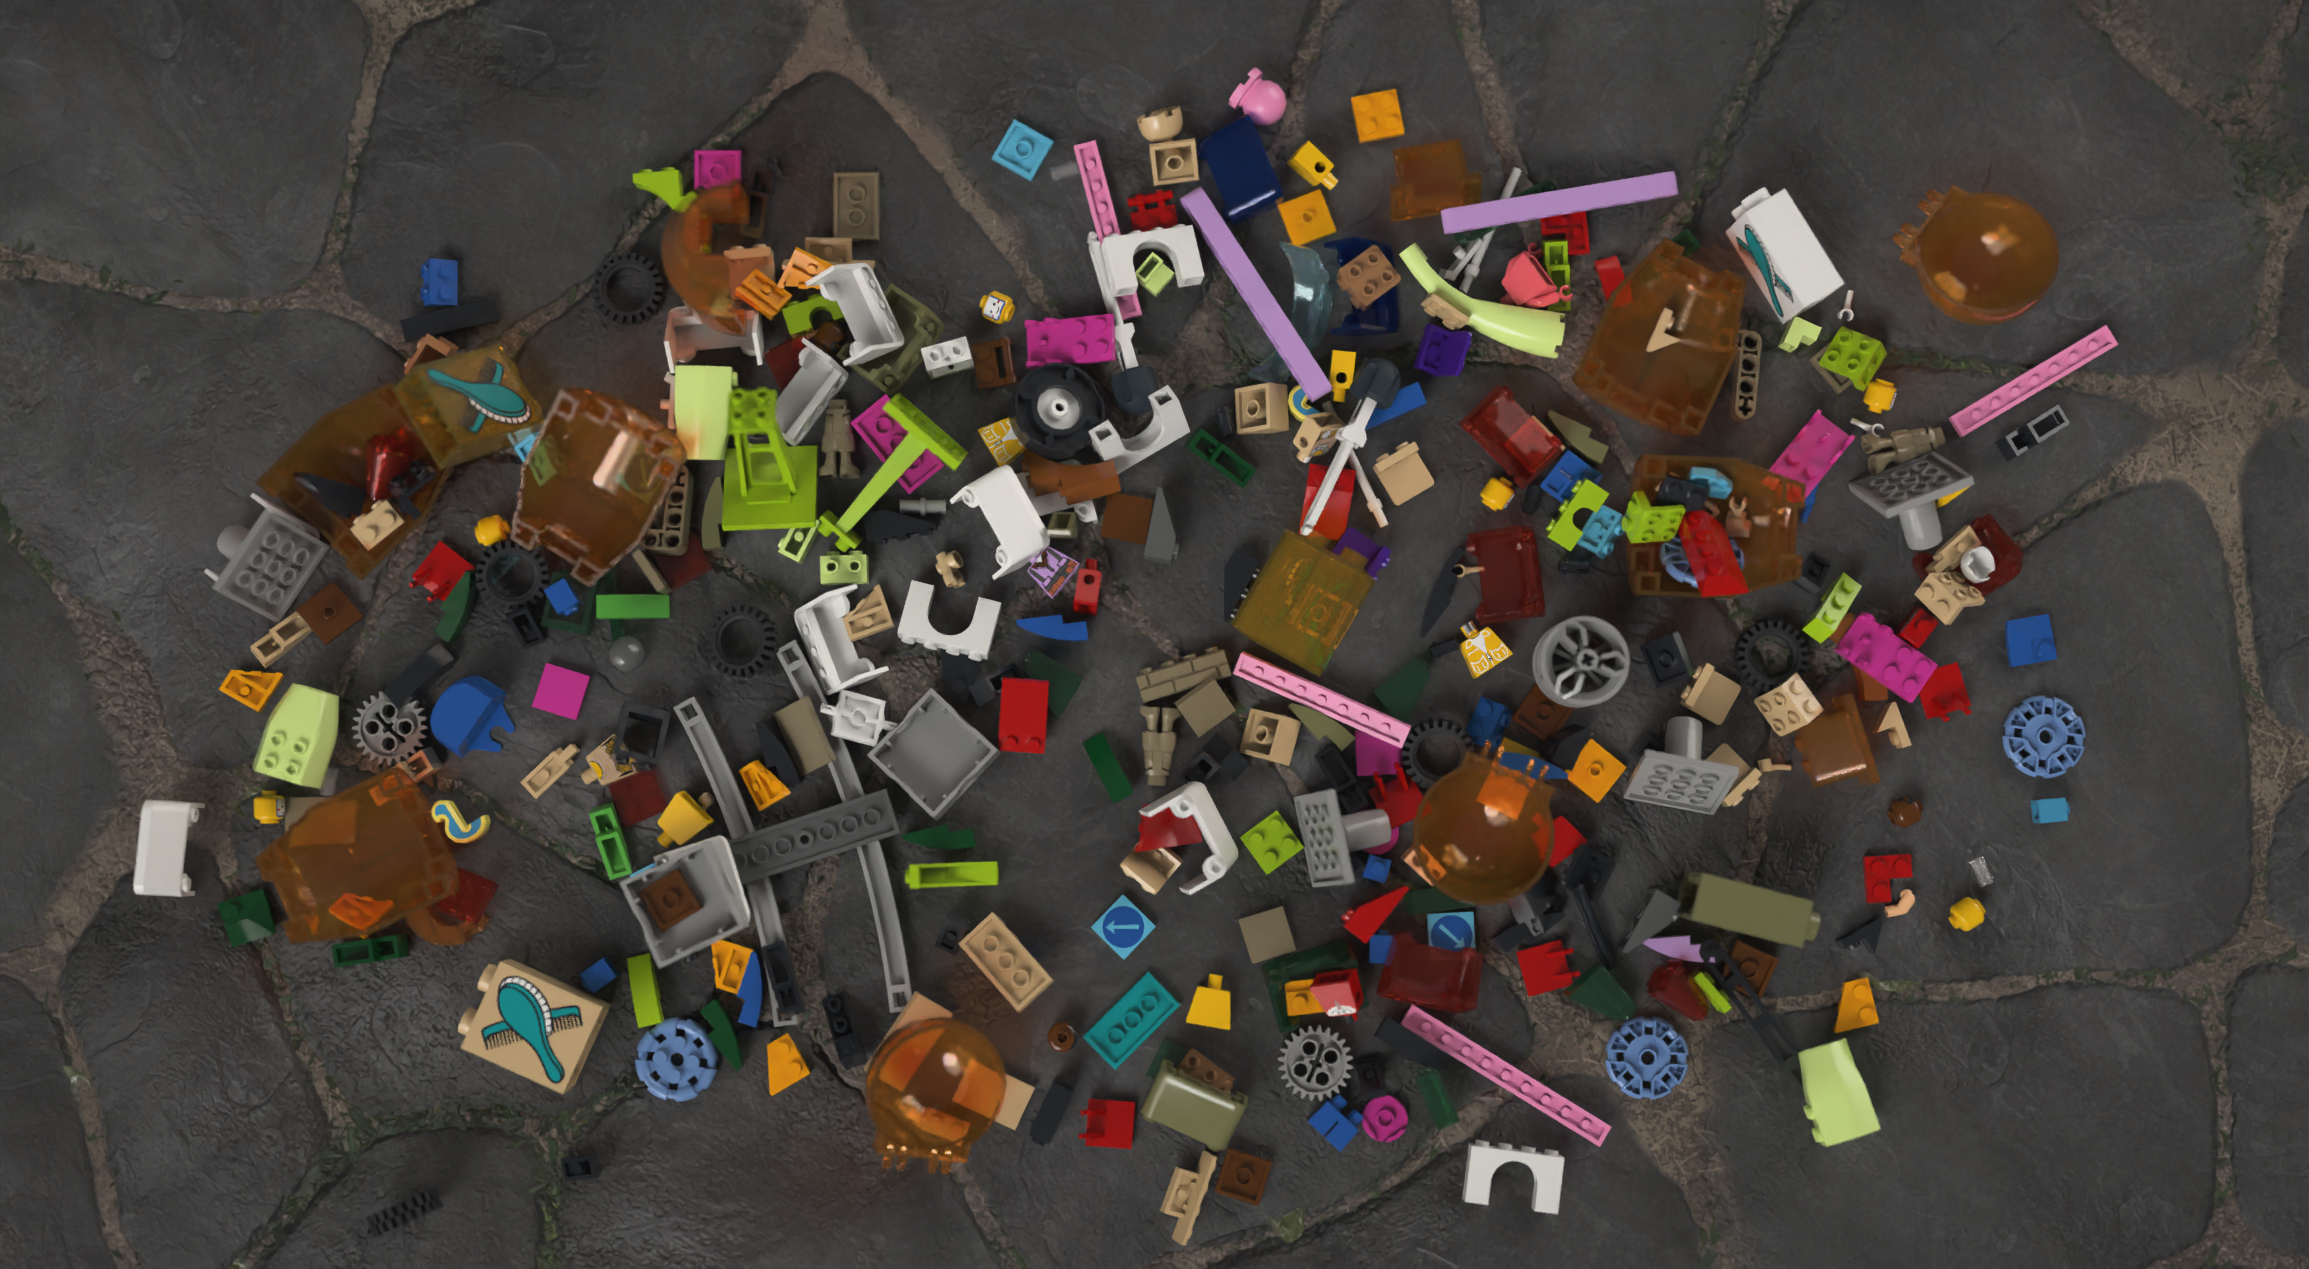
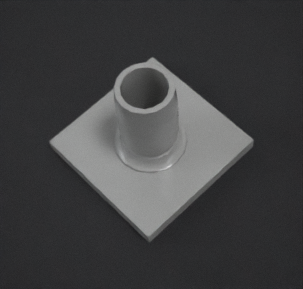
[1848,450,1974,550]
[212,509,330,623]
[1623,716,1739,815]
[1293,789,1391,887]

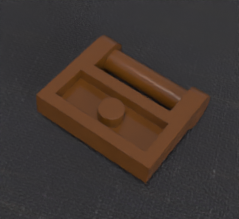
[971,337,1019,390]

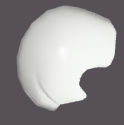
[1960,546,1995,583]

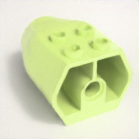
[675,366,738,460]
[252,683,339,789]
[1798,1038,1881,1146]

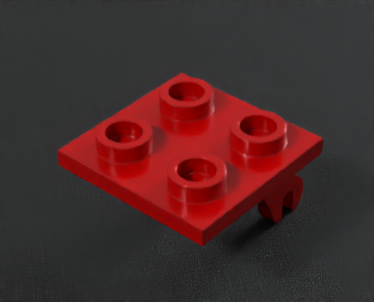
[408,541,476,603]
[1918,662,1972,722]
[1368,761,1430,830]
[1516,940,1581,997]
[1078,1098,1135,1149]

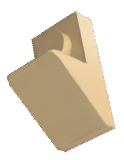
[1645,308,1680,352]
[1872,701,1912,749]

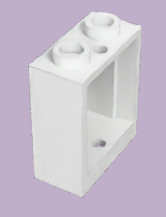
[921,336,975,380]

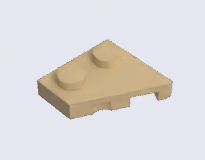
[843,584,895,642]

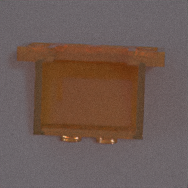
[1389,139,1482,222]
[1794,693,1881,788]

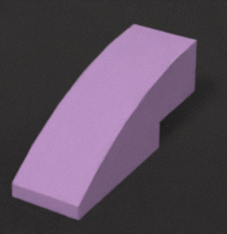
[1641,934,1715,962]

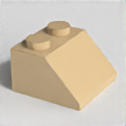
[1235,382,1289,434]
[1239,708,1301,766]

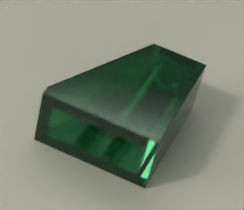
[1023,650,1083,718]
[1372,657,1430,723]
[1562,962,1638,1022]
[1414,1066,1460,1131]

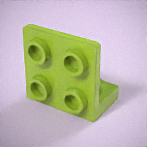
[1819,326,1887,392]

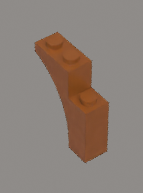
[1020,449,1121,506]
[1828,613,1888,701]

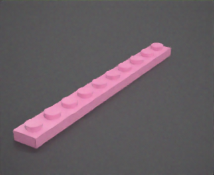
[1400,1004,1611,1147]

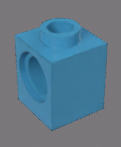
[2030,798,2070,823]

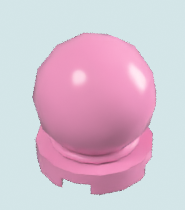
[1228,67,1287,126]

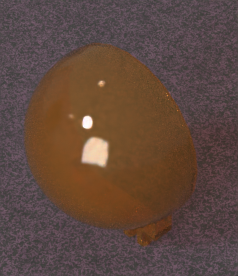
[1891,185,2060,326]
[1413,740,1555,906]
[864,1017,1006,1175]

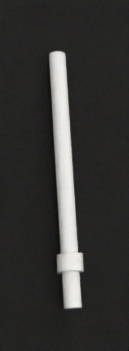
[1459,167,1522,294]
[1322,401,1389,528]

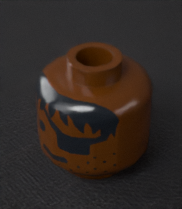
[814,320,848,355]
[1887,794,1924,828]
[1047,1021,1078,1053]

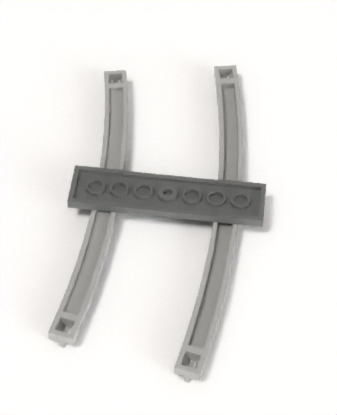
[673,640,912,1027]

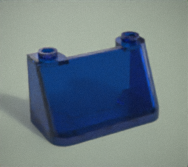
[1196,114,1284,226]

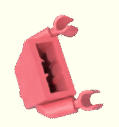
[1500,242,1573,309]

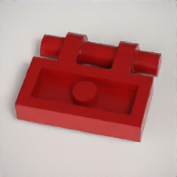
[1127,189,1178,232]

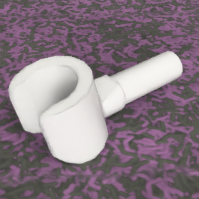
[1837,290,1854,321]
[1850,418,1884,437]

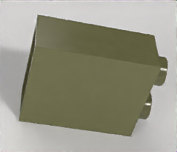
[1677,871,1820,948]

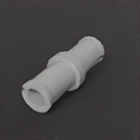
[900,498,946,516]

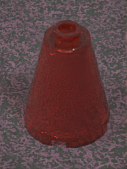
[366,434,414,501]
[1646,958,1709,1021]

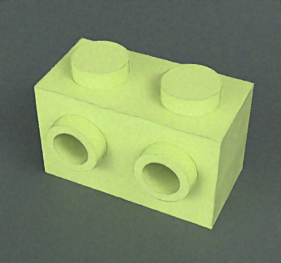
[778,519,821,564]
[820,551,869,586]

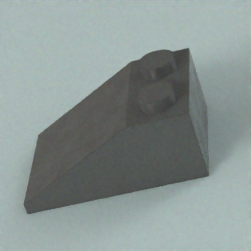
[1144,487,1179,565]
[1615,888,1681,953]

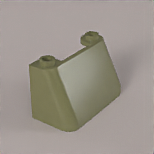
[836,283,945,396]
[1140,1058,1248,1152]

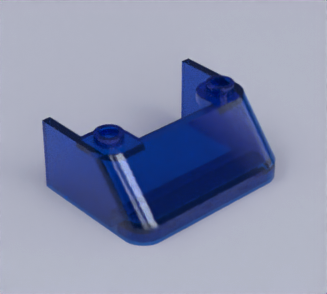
[1324,236,1399,337]

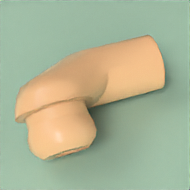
[1884,889,1915,918]

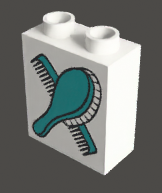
[1726,187,1844,324]

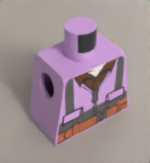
[1027,546,1080,599]

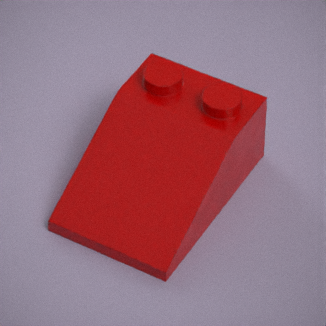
[1298,463,1356,541]
[998,677,1049,754]
[1341,885,1409,944]

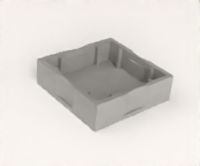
[867,688,1001,821]
[620,841,749,968]

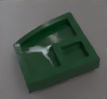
[217,888,277,947]

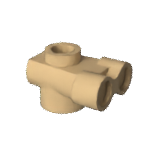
[935,550,965,588]

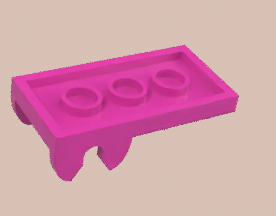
[1024,314,1116,370]
[851,394,944,494]
[1762,409,1856,506]
[1833,612,1938,703]

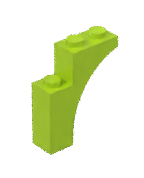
[633,167,711,255]
[905,861,999,889]

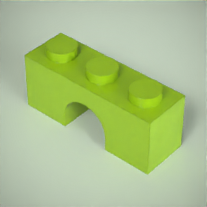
[782,293,846,337]
[1545,477,1609,552]
[1802,572,1862,644]

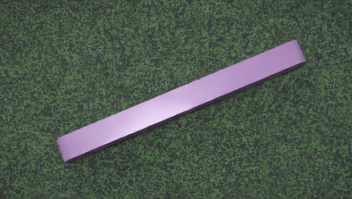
[1440,171,1679,234]
[1180,186,1332,402]

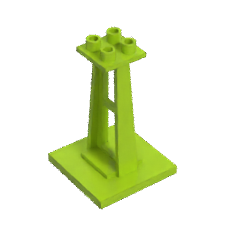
[722,388,818,531]
[817,392,968,552]

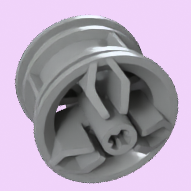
[1532,616,1630,708]

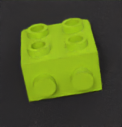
[1621,491,1686,543]

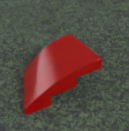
[1135,803,1203,852]

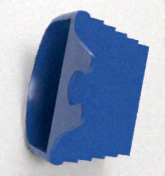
[430,675,515,758]

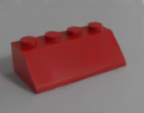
[1678,510,1749,597]

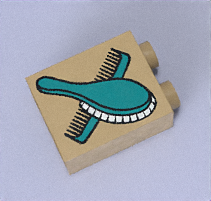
[458,959,612,1094]

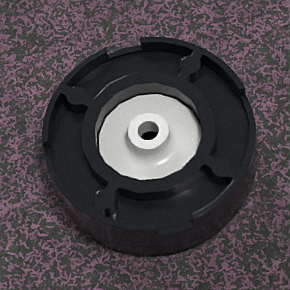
[1009,363,1105,459]

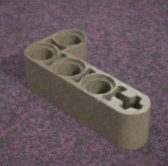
[1714,328,1762,422]
[639,464,694,556]

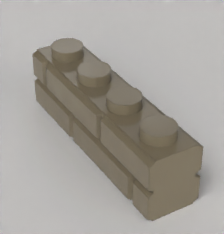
[1135,646,1232,703]

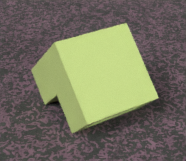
[1135,252,1174,297]
[1778,316,1822,353]

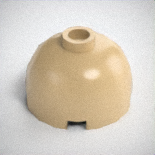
[1136,106,1183,143]

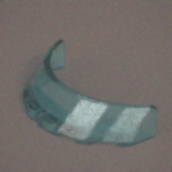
[1248,241,1332,384]

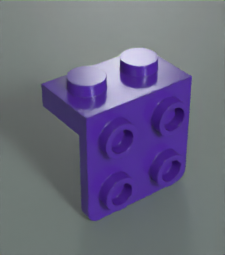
[1413,324,1472,377]
[1325,527,1391,589]

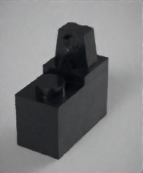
[1504,872,1558,936]

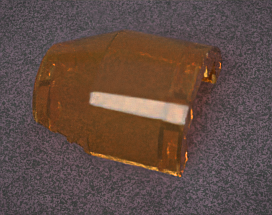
[661,178,750,337]
[1572,238,1746,437]
[255,382,461,580]
[510,387,687,587]
[1626,454,1806,599]
[255,766,460,945]

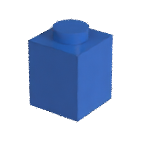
[544,578,582,616]
[1361,854,1392,883]
[1367,930,1394,964]
[580,957,621,993]

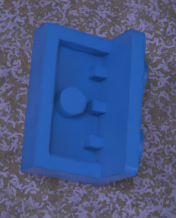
[420,258,457,307]
[1466,696,1512,752]

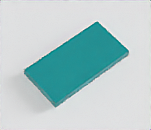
[1083,971,1181,1070]

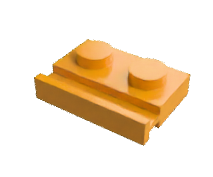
[734,268,792,321]
[1284,978,1325,1016]

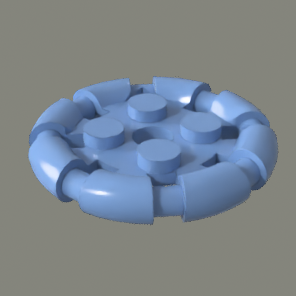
[1660,530,1744,588]
[2002,695,2086,778]
[1605,1015,1689,1100]
[635,1017,719,1102]

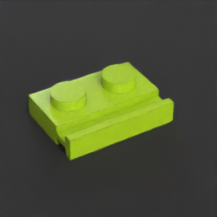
[1688,970,1732,1014]

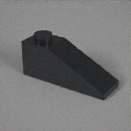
[293,472,367,519]

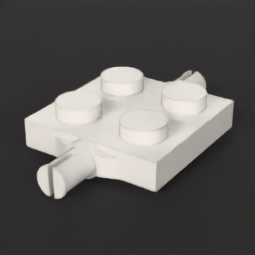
[820,689,897,746]

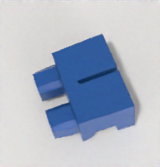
[1307,1094,1364,1152]

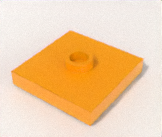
[1278,189,1337,249]
[1564,738,1627,803]

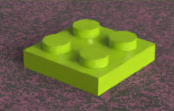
[1239,810,1304,875]

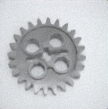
[352,691,430,765]
[1278,1025,1353,1101]

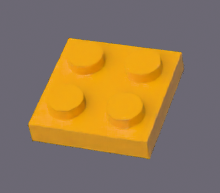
[1351,89,1405,143]

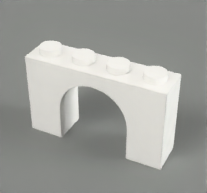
[1101,224,1205,297]
[1088,385,1190,474]
[897,580,1001,661]
[1462,1140,1564,1214]

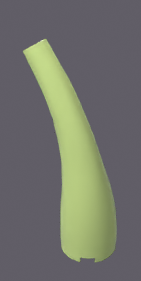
[1399,242,1565,359]

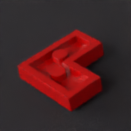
[1540,211,1590,256]
[1862,854,1913,903]

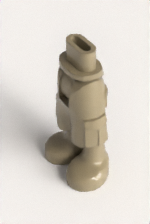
[818,399,861,480]
[1861,427,1946,476]
[1139,706,1182,786]

